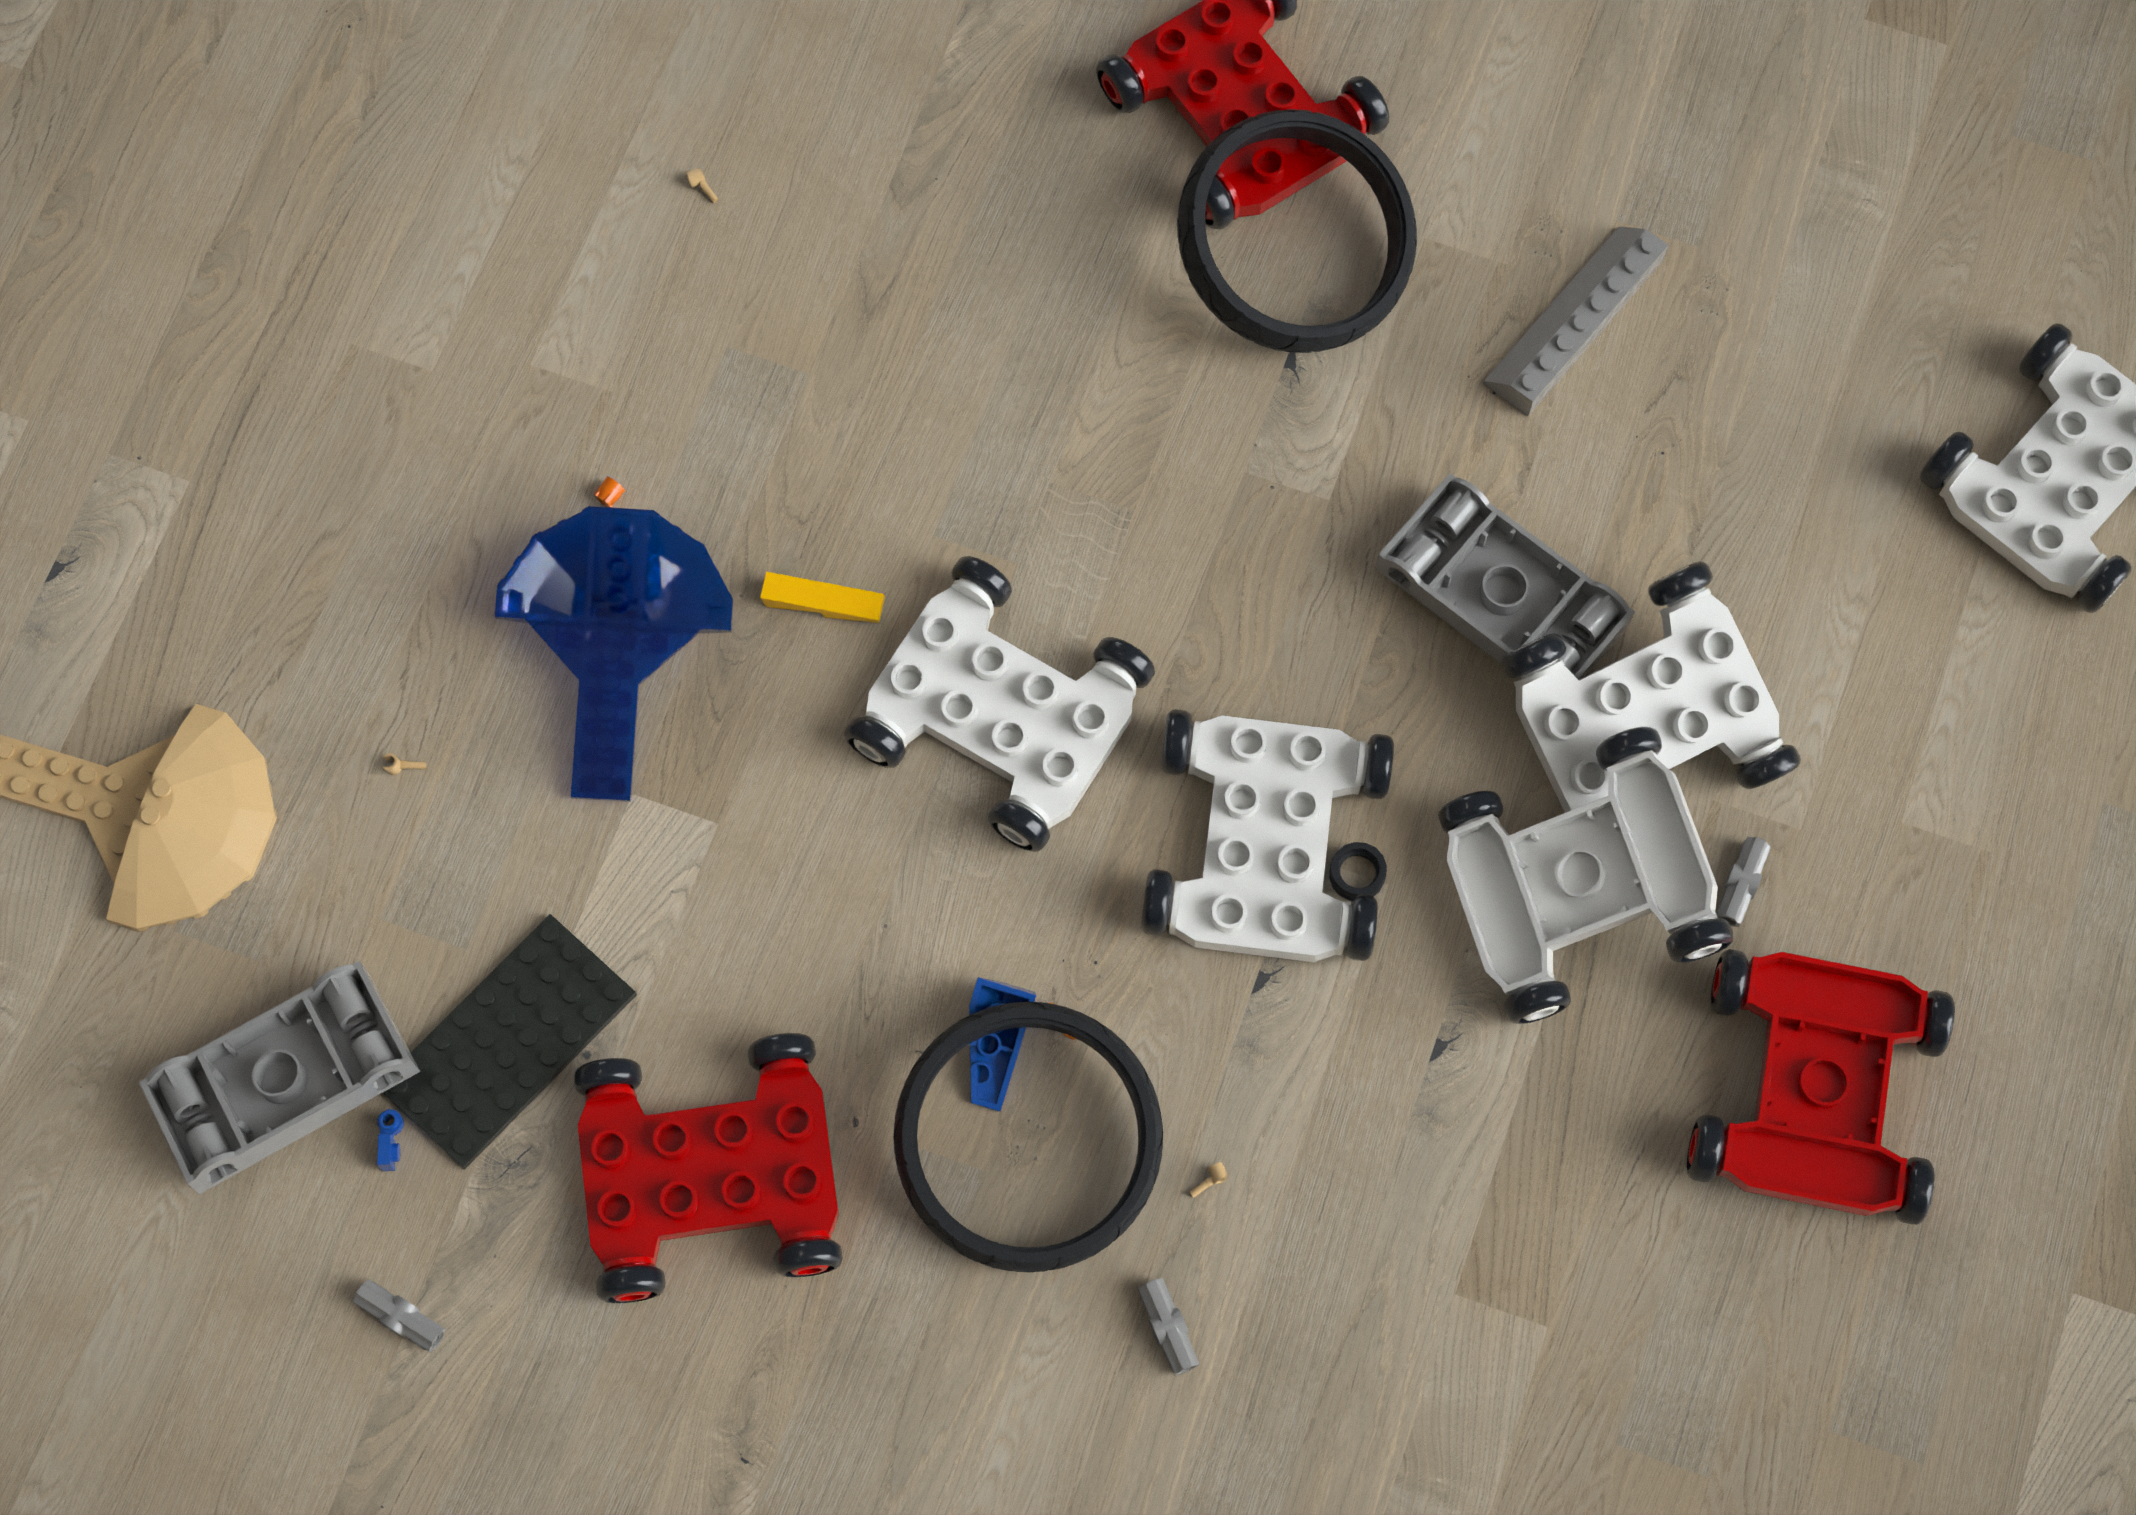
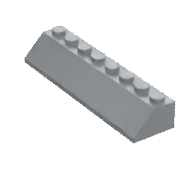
[1483,226,1669,416]

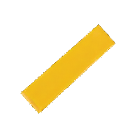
[760,571,885,623]

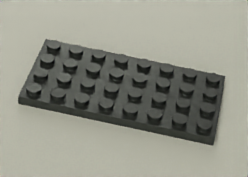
[383,914,637,1170]

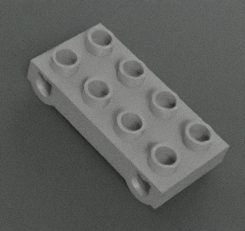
[1375,473,1635,680]
[139,961,420,1194]

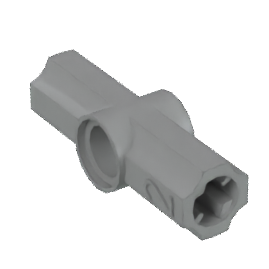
[1716,836,1771,927]
[1138,1278,1199,1376]
[353,1279,446,1353]

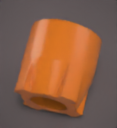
[594,476,625,509]

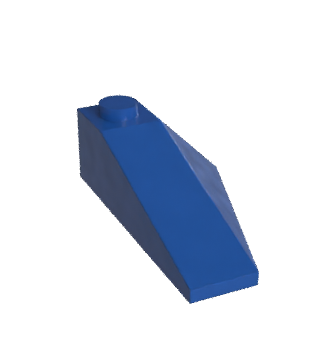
[969,977,1036,1112]

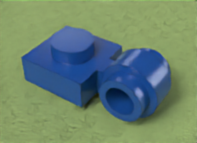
[377,1109,404,1171]

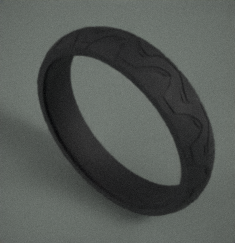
[1177,109,1417,353]
[893,1002,1163,1273]

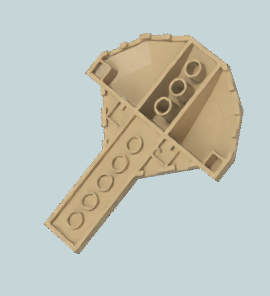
[0,704,277,932]

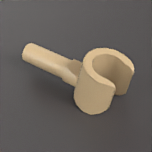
[686,169,718,203]
[382,753,426,775]
[1190,1162,1227,1198]

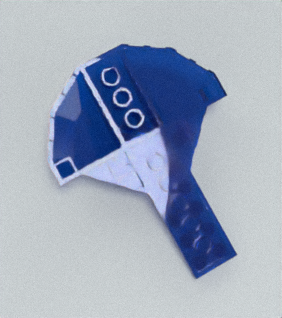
[495,506,734,802]

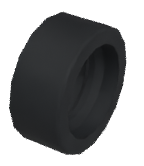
[1329,842,1387,901]

